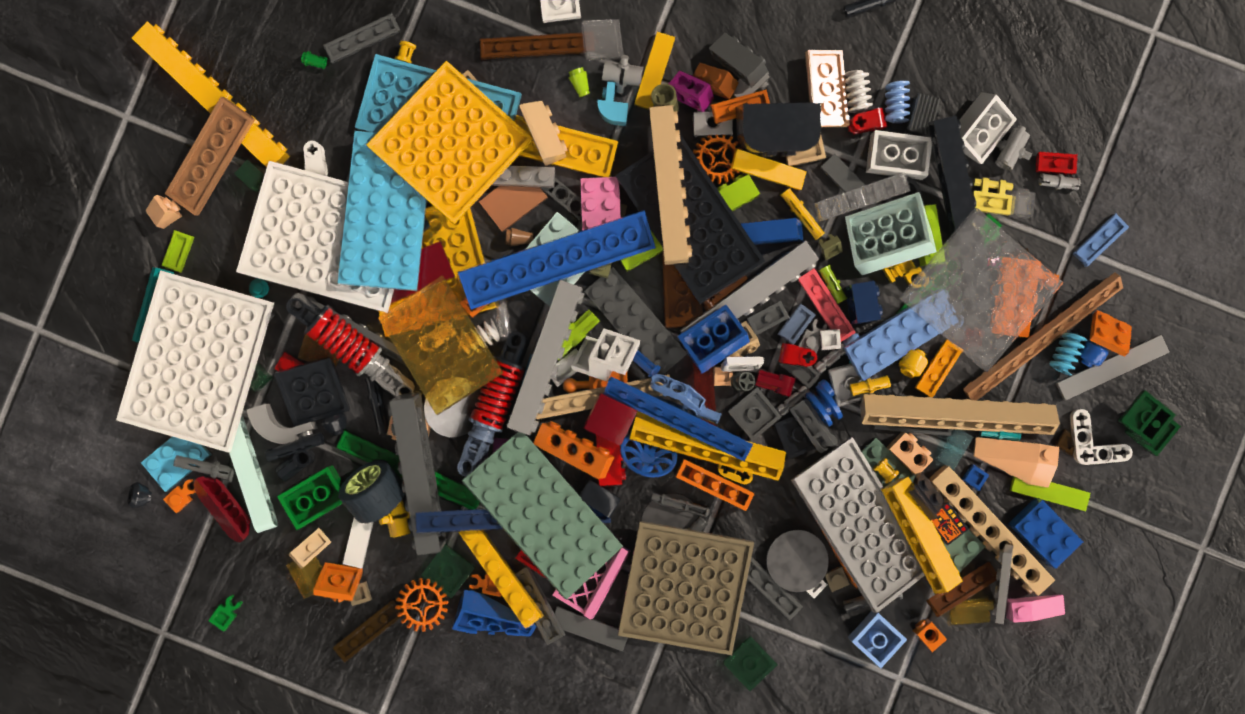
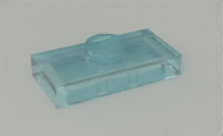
[936,429,973,470]

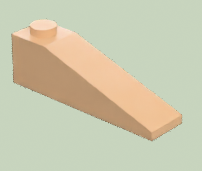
[973,437,1059,488]

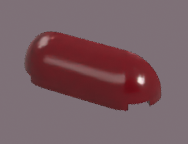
[194,476,250,542]

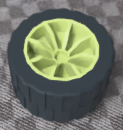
[338,460,405,524]

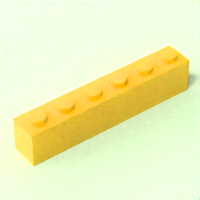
[881,476,962,594]
[459,530,544,628]

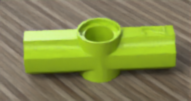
[558,310,600,361]

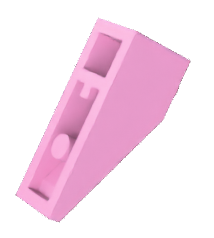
[1006,594,1065,623]

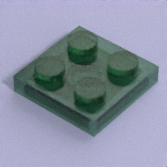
[421,544,476,599]
[723,635,778,691]

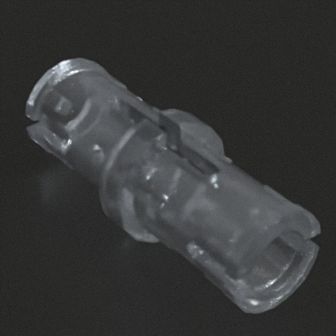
[495,298,511,338]

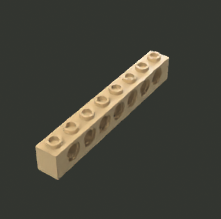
[929,465,1055,596]

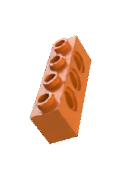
[533,421,614,479]
[675,458,754,511]

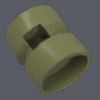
[651,84,679,113]

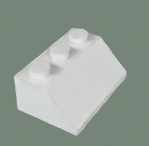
[959,92,1017,164]

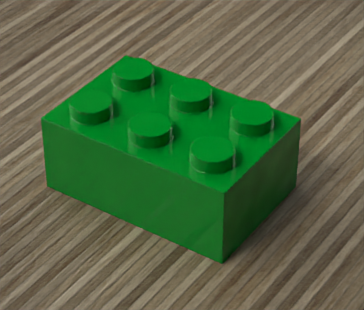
[277,465,343,530]

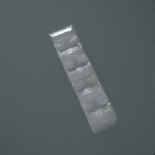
[813,172,910,222]

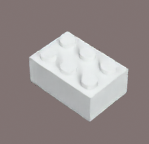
[866,130,932,180]

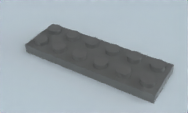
[584,267,687,375]

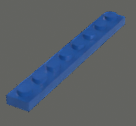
[603,377,753,461]

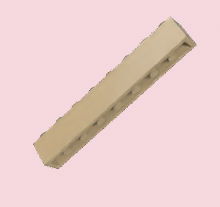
[650,105,692,265]

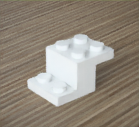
[571,329,640,381]

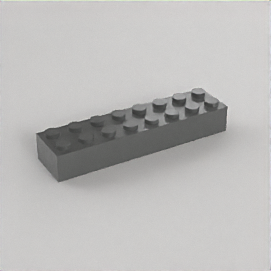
[388,392,447,555]

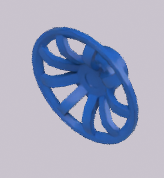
[620,433,677,477]

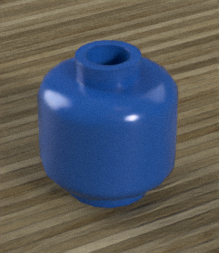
[1079,340,1109,368]

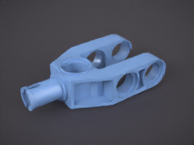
[650,374,722,425]

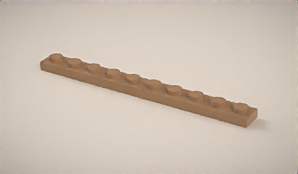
[963,273,1123,401]

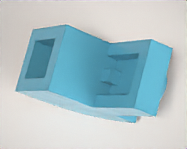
[598,82,628,126]

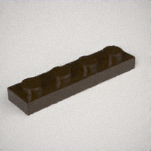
[333,598,404,663]

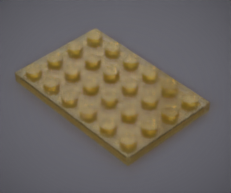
[378,276,503,415]

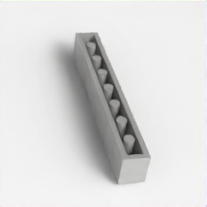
[679,241,819,334]
[507,280,585,435]

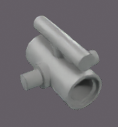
[602,55,643,93]
[995,125,1032,171]

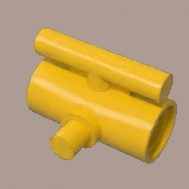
[379,498,411,538]

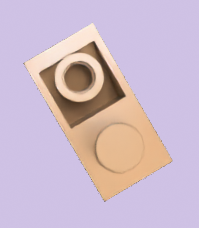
[146,195,182,229]

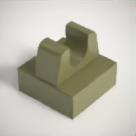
[819,234,843,260]

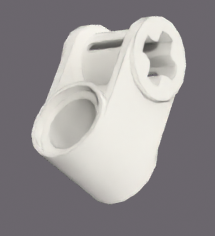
[303,141,328,176]

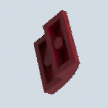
[583,393,637,446]

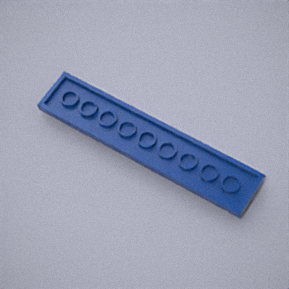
[458,210,656,309]

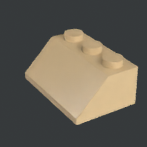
[519,101,568,166]

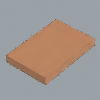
[479,186,548,232]

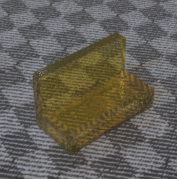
[286,556,322,599]
[950,598,994,625]

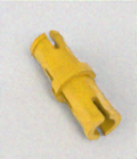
[849,375,891,396]

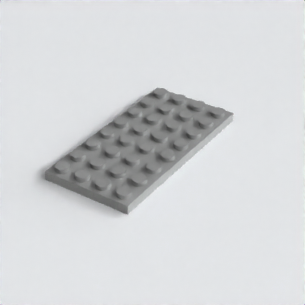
[791,437,925,613]

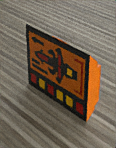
[932,502,969,546]

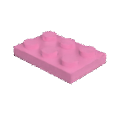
[581,177,621,230]

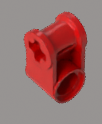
[848,108,887,134]
[778,343,817,367]

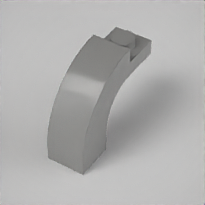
[246,404,318,444]

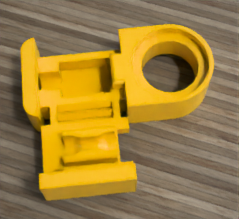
[882,260,926,288]

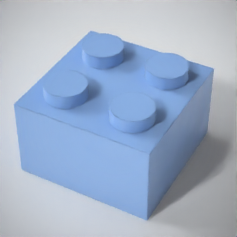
[848,611,907,668]

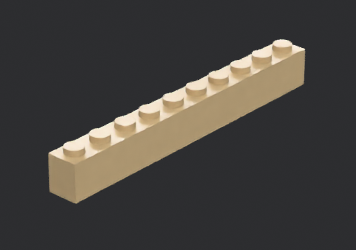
[860,394,1060,435]

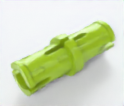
[819,265,848,304]

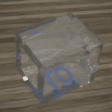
[1008,188,1035,218]

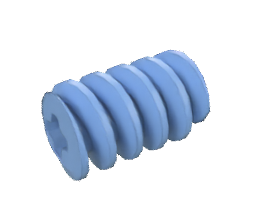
[885,81,910,123]

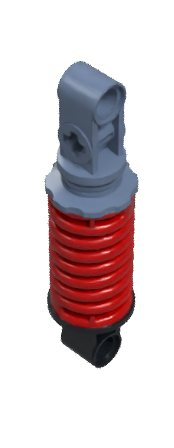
[457,331,529,476]

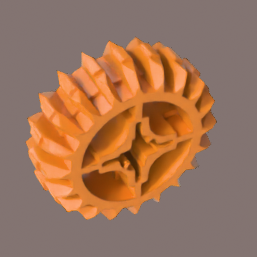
[693,134,742,185]
[395,578,448,632]

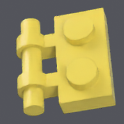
[972,177,1013,215]

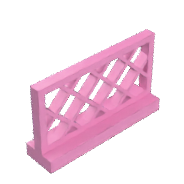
[553,547,631,620]

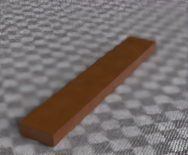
[480,32,594,59]

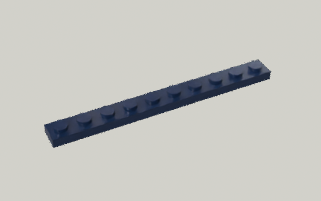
[415,505,611,533]

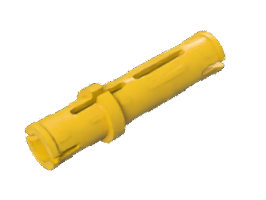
[780,188,825,240]

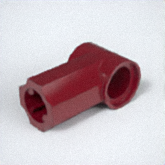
[755,370,796,397]

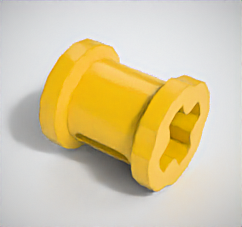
[395,41,416,64]
[873,458,899,484]

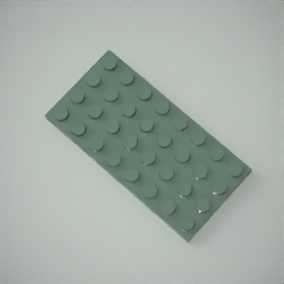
[462,431,623,600]

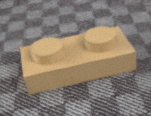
[288,528,331,569]

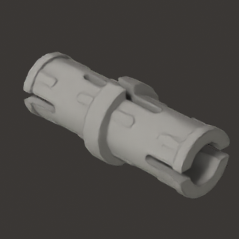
[1038,173,1081,190]

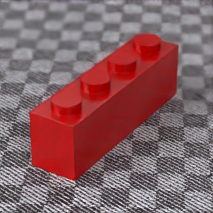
[596,435,626,486]

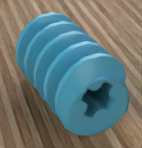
[1049,333,1088,376]

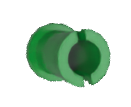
[301,51,327,69]

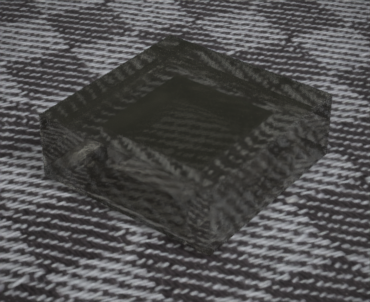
[649,463,675,486]

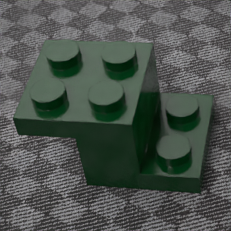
[1118,390,1181,456]

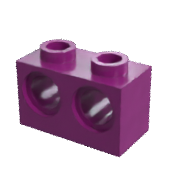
[669,70,714,112]

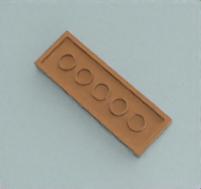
[165,97,255,216]

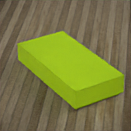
[161,230,194,273]

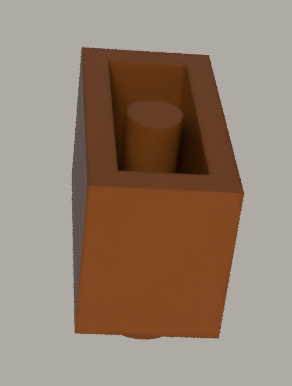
[693,63,739,100]

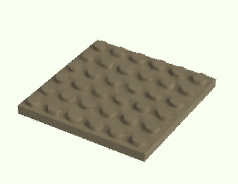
[618,521,754,655]

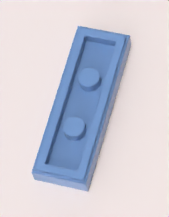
[1073,213,1129,267]

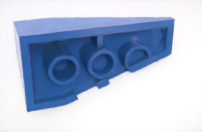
[452,590,537,636]

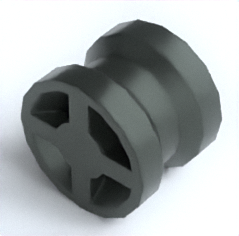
[731,372,755,391]

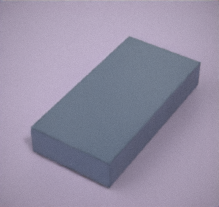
[777,303,816,345]

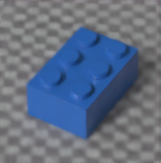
[1008,498,1083,569]

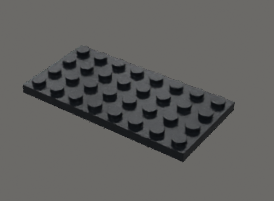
[615,134,766,304]

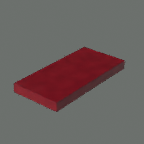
[391,241,456,304]

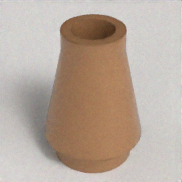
[505,228,533,247]

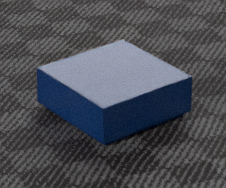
[962,464,989,491]

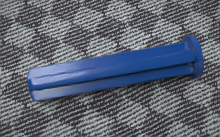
[633,350,661,378]

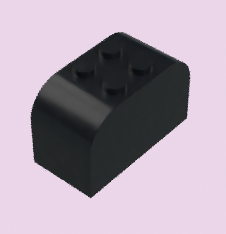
[736,103,821,157]

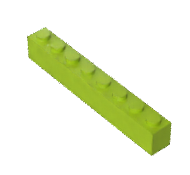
[620,174,760,272]

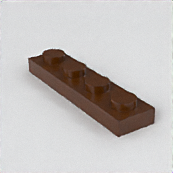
[926,562,997,618]

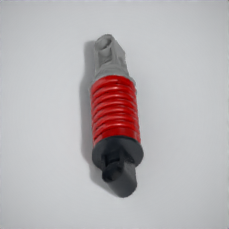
[286,293,415,396]

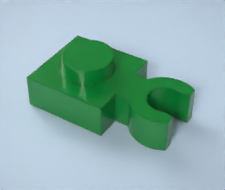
[208,595,242,632]

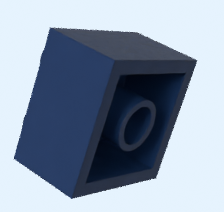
[845,281,883,325]

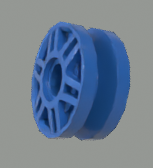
[805,384,843,427]

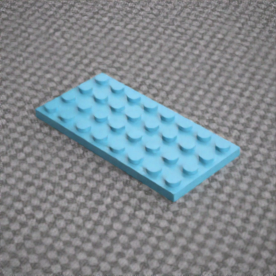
[355,54,522,133]
[338,131,427,291]

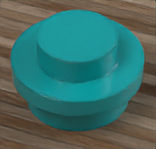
[249,279,269,298]

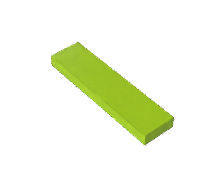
[1009,476,1091,511]

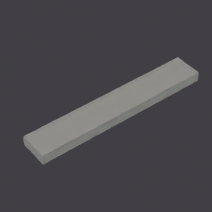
[1055,335,1169,400]

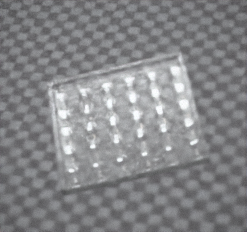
[899,208,1063,372]

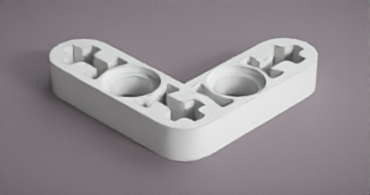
[1070,409,1132,465]

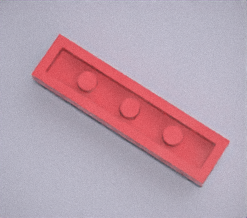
[797,268,856,342]

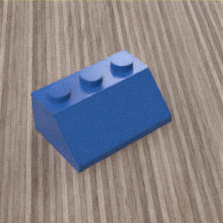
[678,305,750,374]

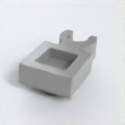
[798,319,827,353]

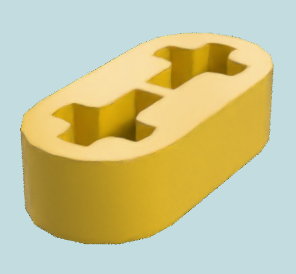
[717,464,753,485]

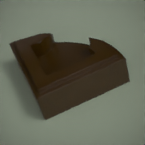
[1054,429,1074,456]

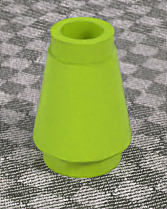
[568,67,590,98]

